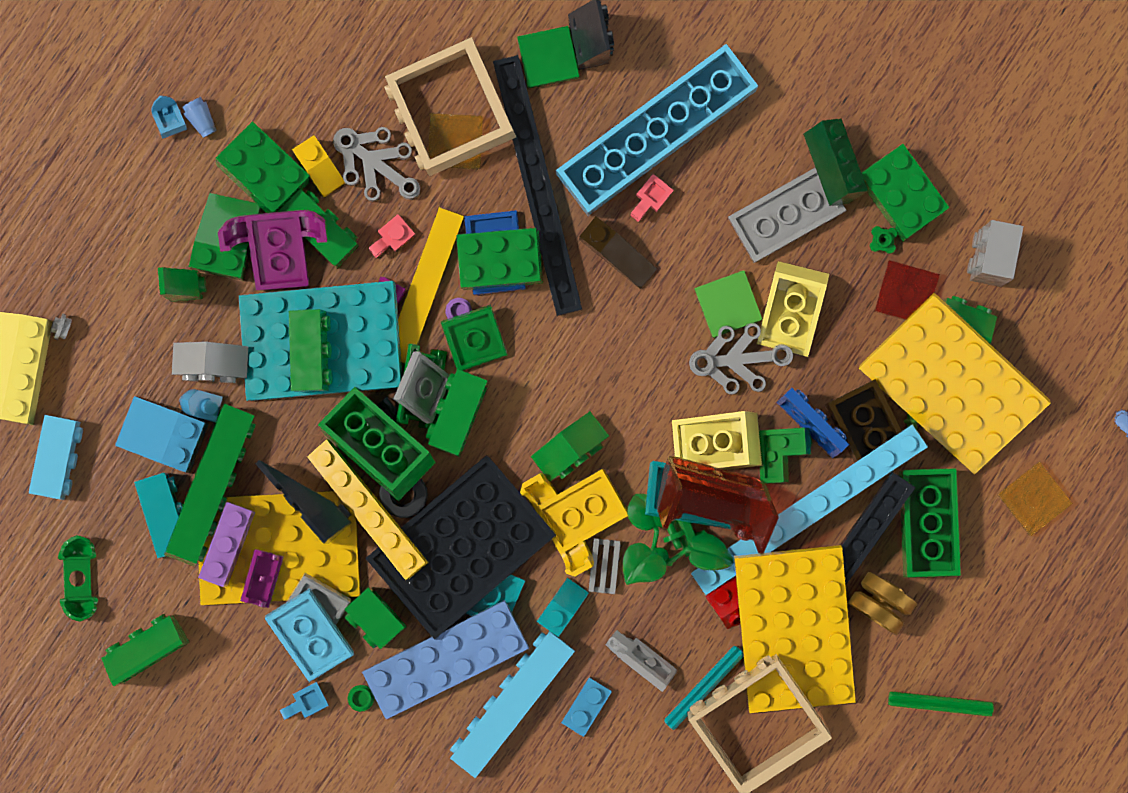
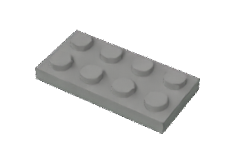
[728,168,846,263]

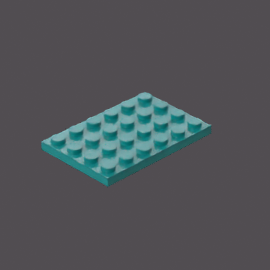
[239,281,402,401]

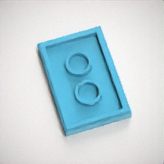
[265,588,354,682]

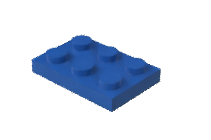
[776,388,849,458]

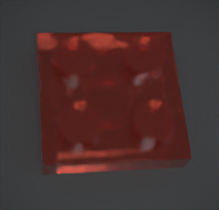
[874,260,940,320]

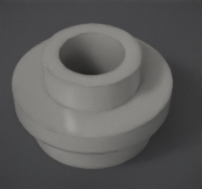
[50,314,72,340]

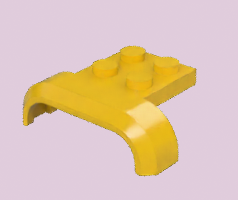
[520,469,628,576]

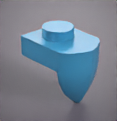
[151,95,187,139]
[179,389,223,422]

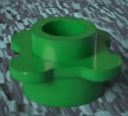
[869,226,897,254]

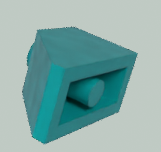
[537,578,589,637]

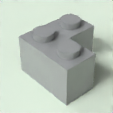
[172,342,248,383]

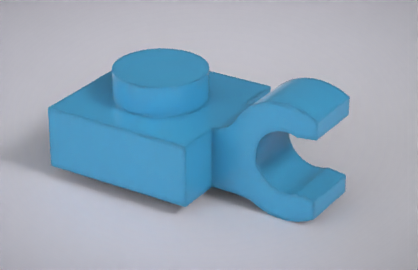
[280,682,329,720]

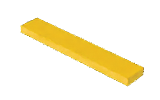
[398,207,464,363]

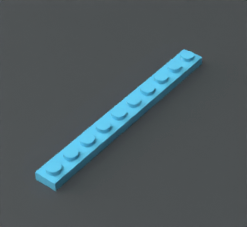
[691,424,928,595]

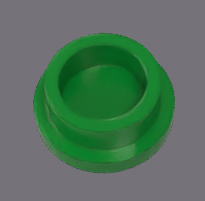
[347,685,374,712]

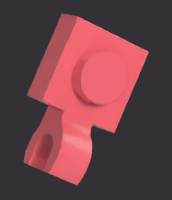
[630,174,674,222]
[369,214,415,258]

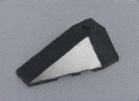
[255,460,352,544]

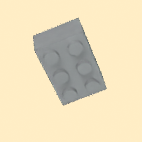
[967,220,1024,287]

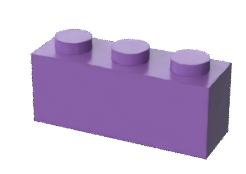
[198,502,255,587]

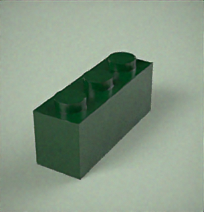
[803,118,868,206]

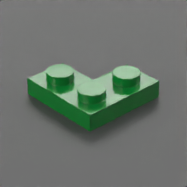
[759,428,811,484]

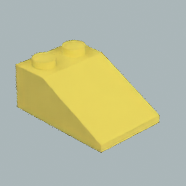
[757,261,829,357]
[672,411,762,471]

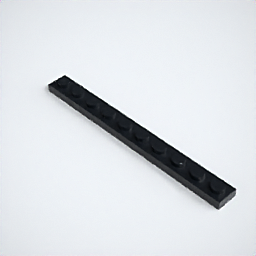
[493,55,582,317]

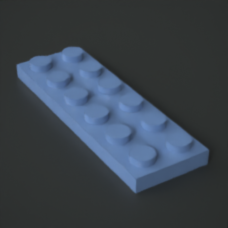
[362,600,529,719]

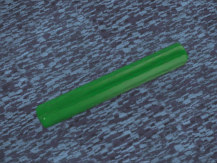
[888,691,994,717]

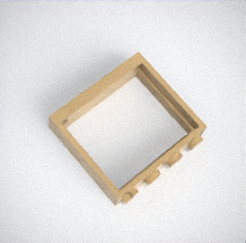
[384,37,516,176]
[687,654,832,793]

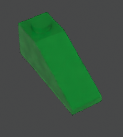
[158,267,207,302]

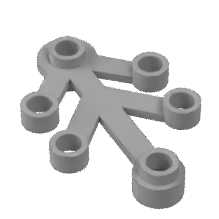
[333,127,420,202]
[689,323,793,394]

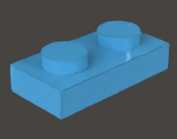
[561,677,612,737]

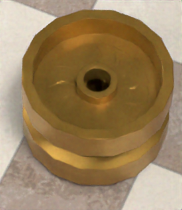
[848,572,917,635]

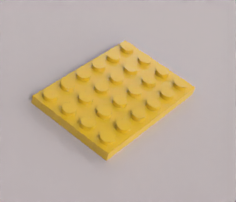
[859,293,1051,475]
[198,491,361,605]
[734,545,856,713]

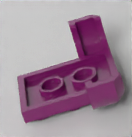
[218,210,327,290]

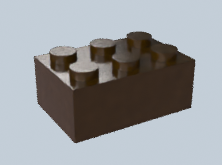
[825,379,902,463]

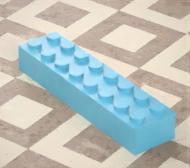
[556,44,758,216]

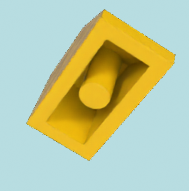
[292,135,345,197]

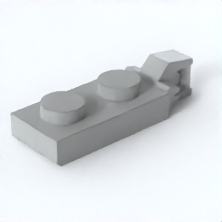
[606,630,677,692]

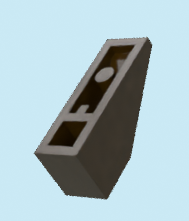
[579,216,657,289]

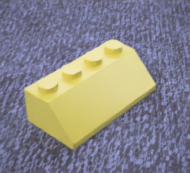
[0,312,53,425]

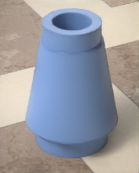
[182,97,217,138]

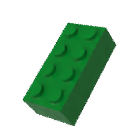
[318,387,435,501]
[899,468,961,577]

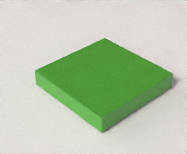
[694,270,763,338]

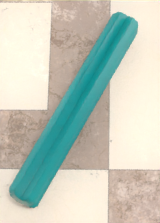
[664,646,744,730]

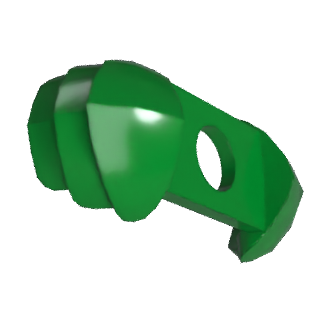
[58,535,98,622]

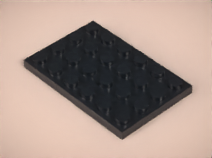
[365,455,556,640]

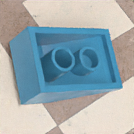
[115,396,209,474]

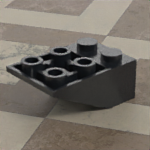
[568,0,614,70]

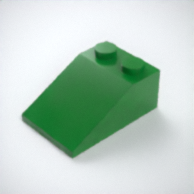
[189,193,261,281]

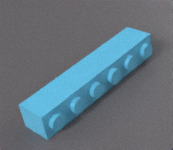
[450,631,575,778]

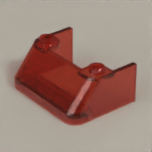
[657,456,779,554]

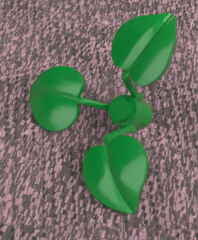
[623,494,733,585]

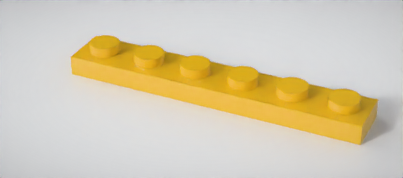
[307,439,428,580]

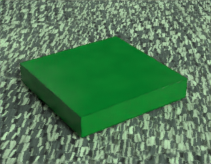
[517,26,579,89]
[440,304,508,371]

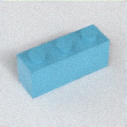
[29,415,83,500]

